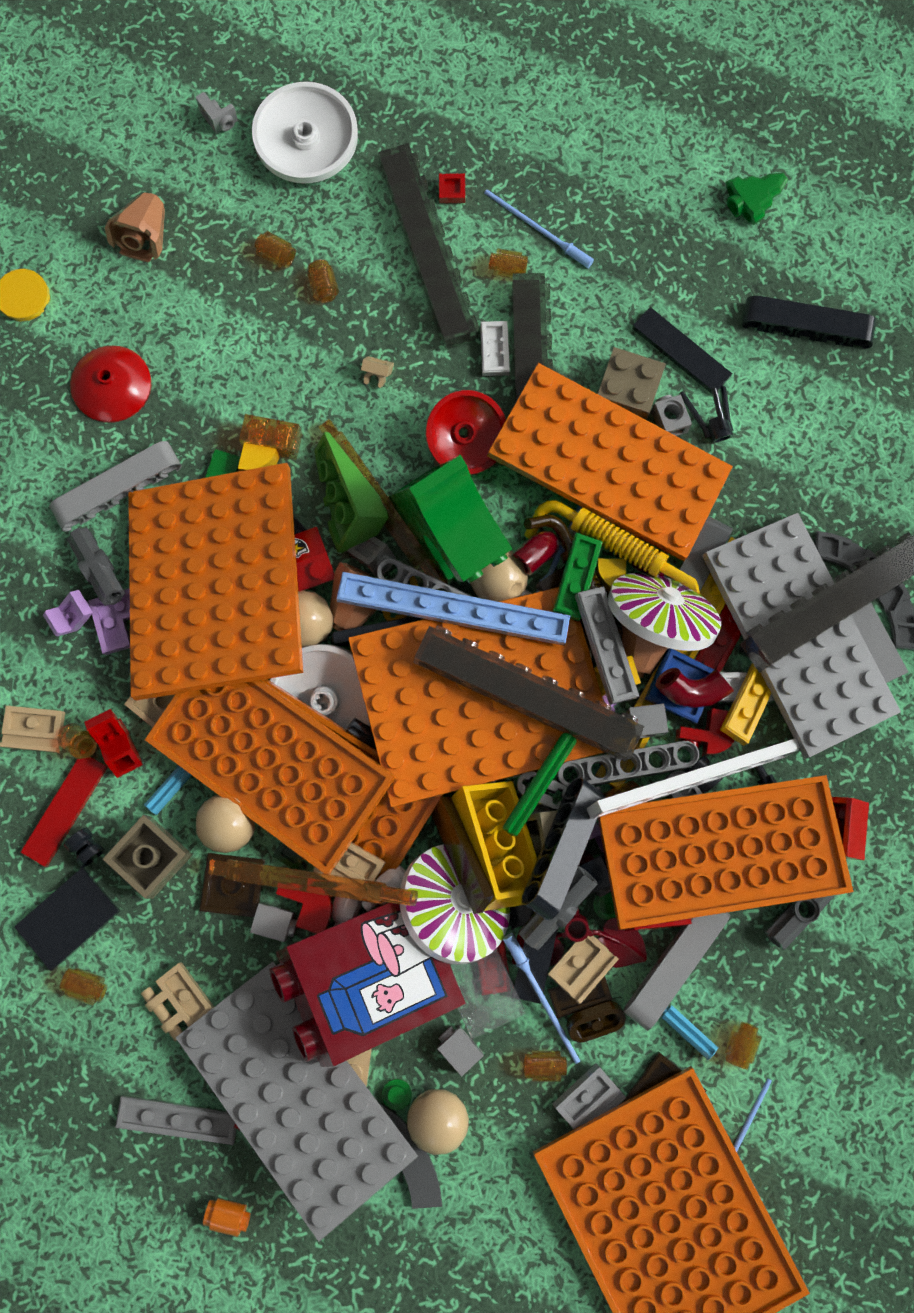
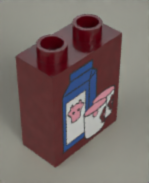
[269,899,466,1067]

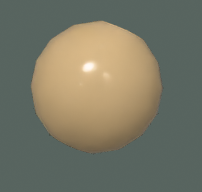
[471,551,528,602]
[298,590,333,648]
[196,795,255,853]
[407,1089,469,1155]

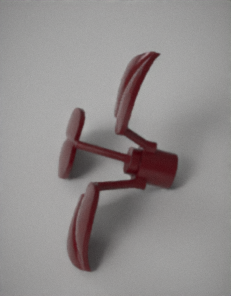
[512,850,647,968]

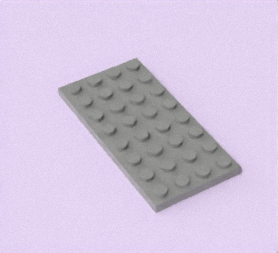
[702,513,901,759]
[176,962,418,1242]

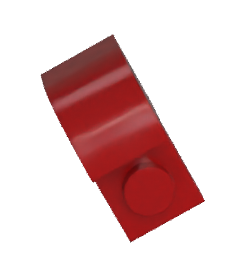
[675,708,735,757]
[84,709,143,778]
[276,879,333,934]

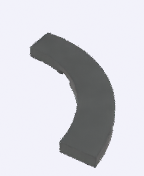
[814,531,914,651]
[377,1101,443,1209]

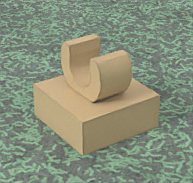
[361,356,394,388]

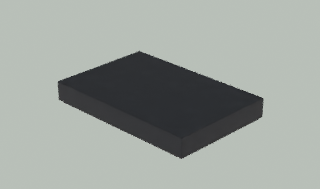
[14,868,121,971]

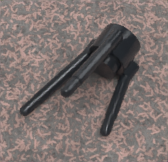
[680,386,734,443]

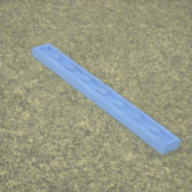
[337,572,570,646]

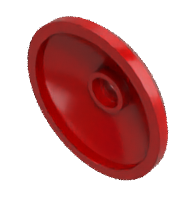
[70,345,151,423]
[425,390,506,474]

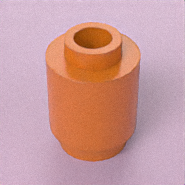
[203,1198,251,1237]

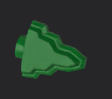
[725,173,788,225]

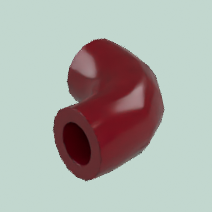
[512,531,560,575]
[655,668,734,708]

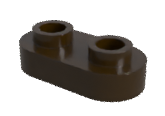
[566,1001,626,1043]

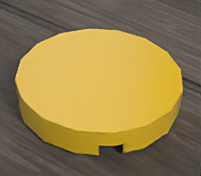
[0,269,50,322]

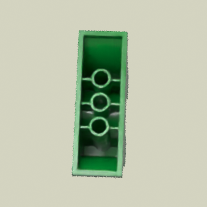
[387,455,512,583]

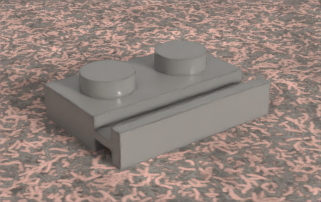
[552,1063,626,1129]

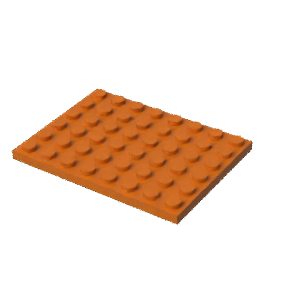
[128,463,303,701]
[348,587,617,808]
[533,1066,810,1313]

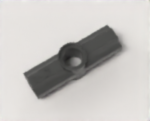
[66,528,126,606]
[519,866,597,950]
[764,895,836,950]

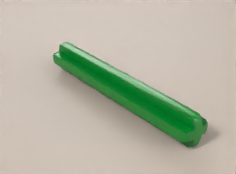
[503,733,577,836]

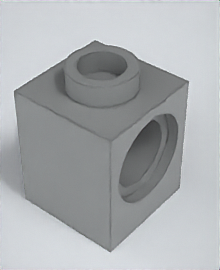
[651,394,692,436]
[623,704,668,740]
[250,903,297,942]
[437,1025,484,1077]

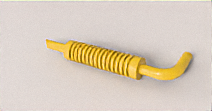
[524,500,700,594]

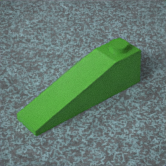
[314,432,389,553]

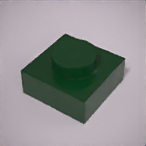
[273,842,305,872]

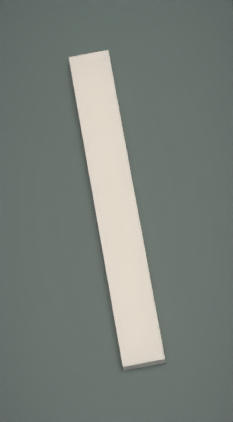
[587,738,800,819]

